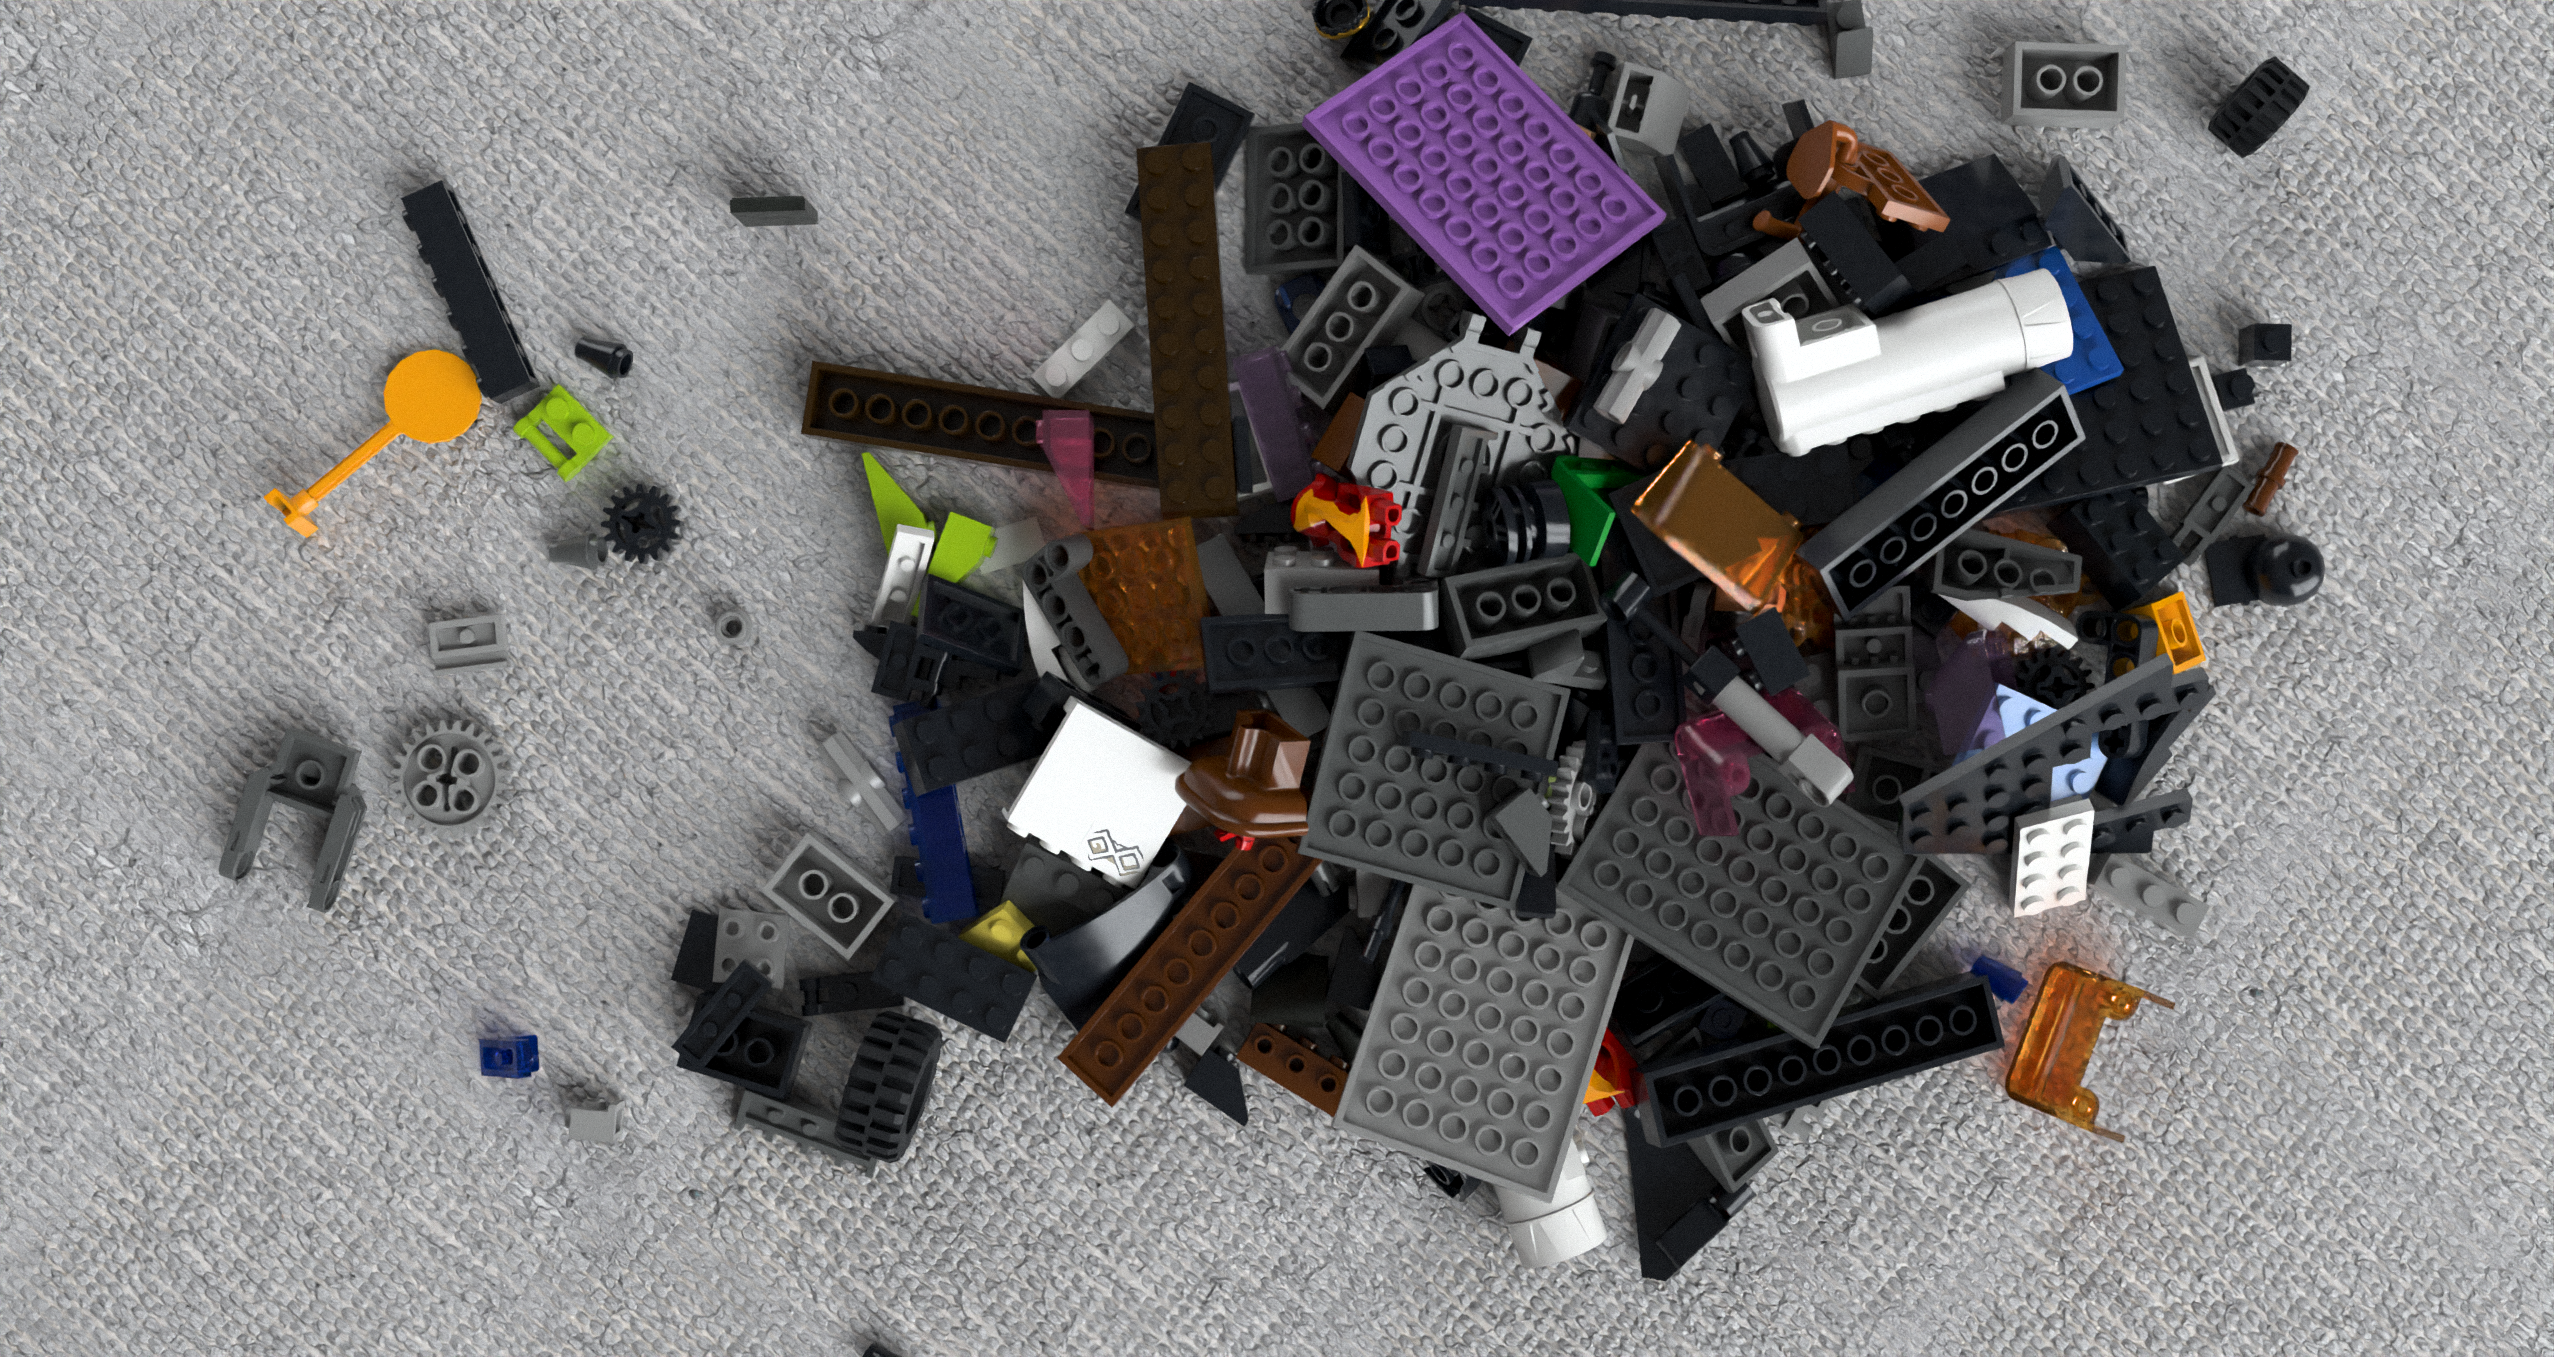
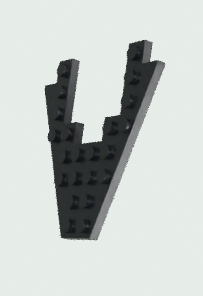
[1898,653,2209,854]

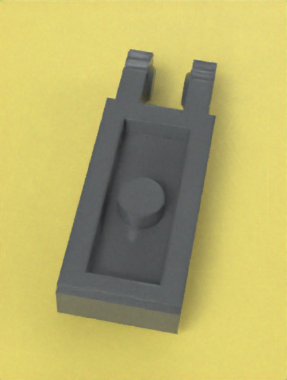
[2170,465,2255,566]

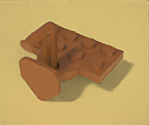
[1753,120,1951,244]

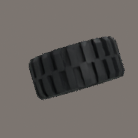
[835,1011,943,1163]

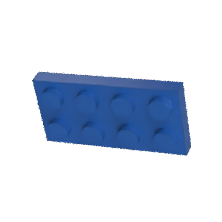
[1991,246,2124,395]

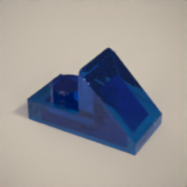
[479,1035,539,1079]

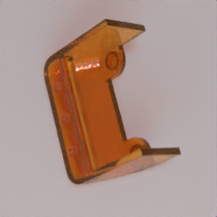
[2005,961,2175,1143]

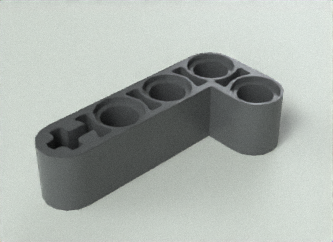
[1022,533,1129,686]
[1288,575,1439,632]

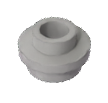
[715,609,753,646]

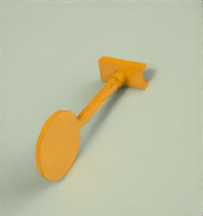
[263,349,482,538]

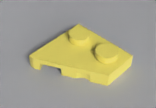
[958,900,1037,973]

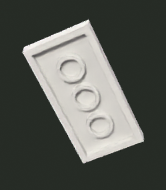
[2008,798,2095,918]

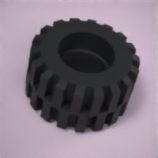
[2208,56,2310,158]

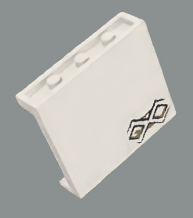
[1001,695,1192,889]

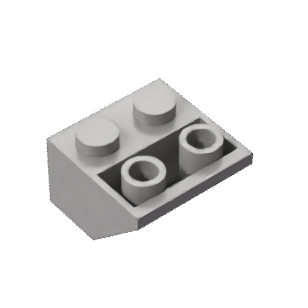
[1606,61,1691,157]

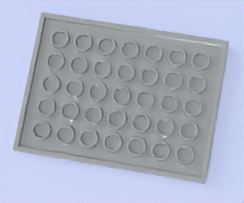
[1331,882,1634,1204]

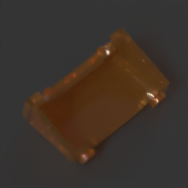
[1630,439,1804,616]

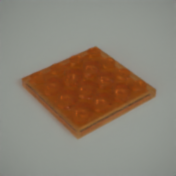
[1065,516,1211,675]

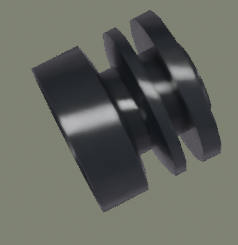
[1481,479,1570,567]

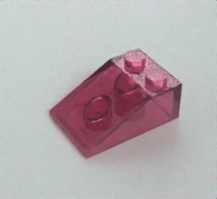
[1036,410,1095,530]

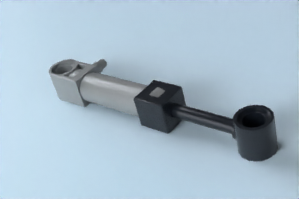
[1598,571,1854,808]

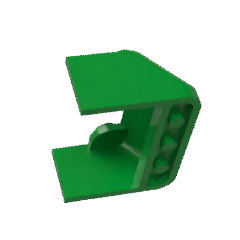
[1551,455,1646,566]

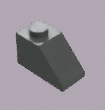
[1485,787,1553,877]

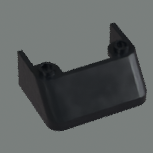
[1653,99,1814,256]

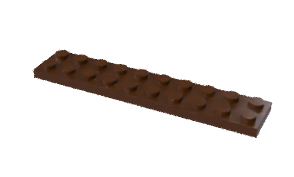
[1057,782,1324,1108]

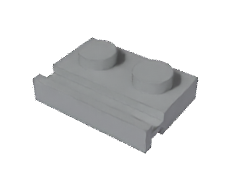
[428,614,511,676]

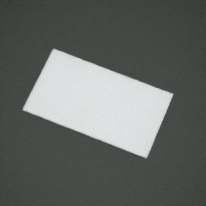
[980,516,1045,574]

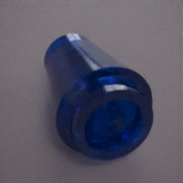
[1970,954,2028,1005]

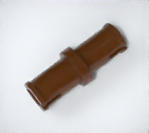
[2242,442,2299,517]

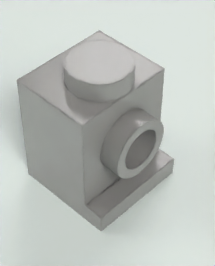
[1175,1005,1225,1056]
[565,1099,625,1142]

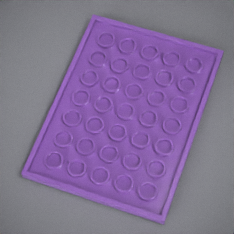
[1302,11,1667,336]

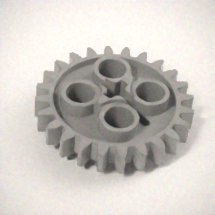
[390,720,513,839]
[1547,740,1611,861]

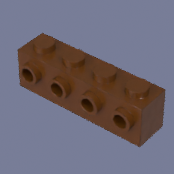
[1236,1022,1351,1117]

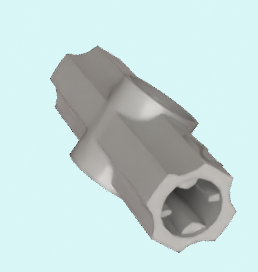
[1593,308,1681,424]
[816,730,910,837]

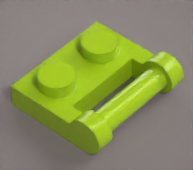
[513,384,614,482]

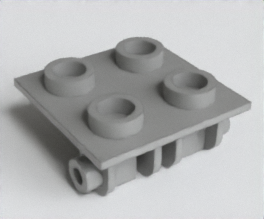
[713,908,790,989]

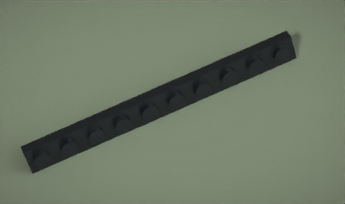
[1459,0,1828,26]

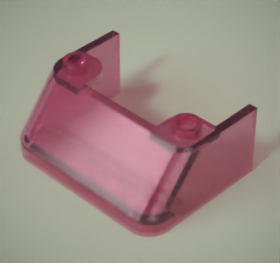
[1675,688,1856,837]

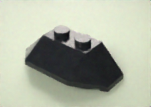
[2037,154,2131,264]

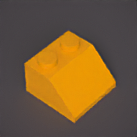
[2121,591,2206,675]

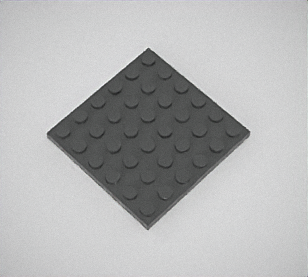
[1295,631,1571,910]

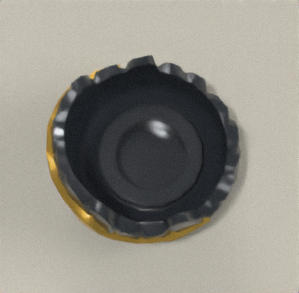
[1312,0,1370,40]

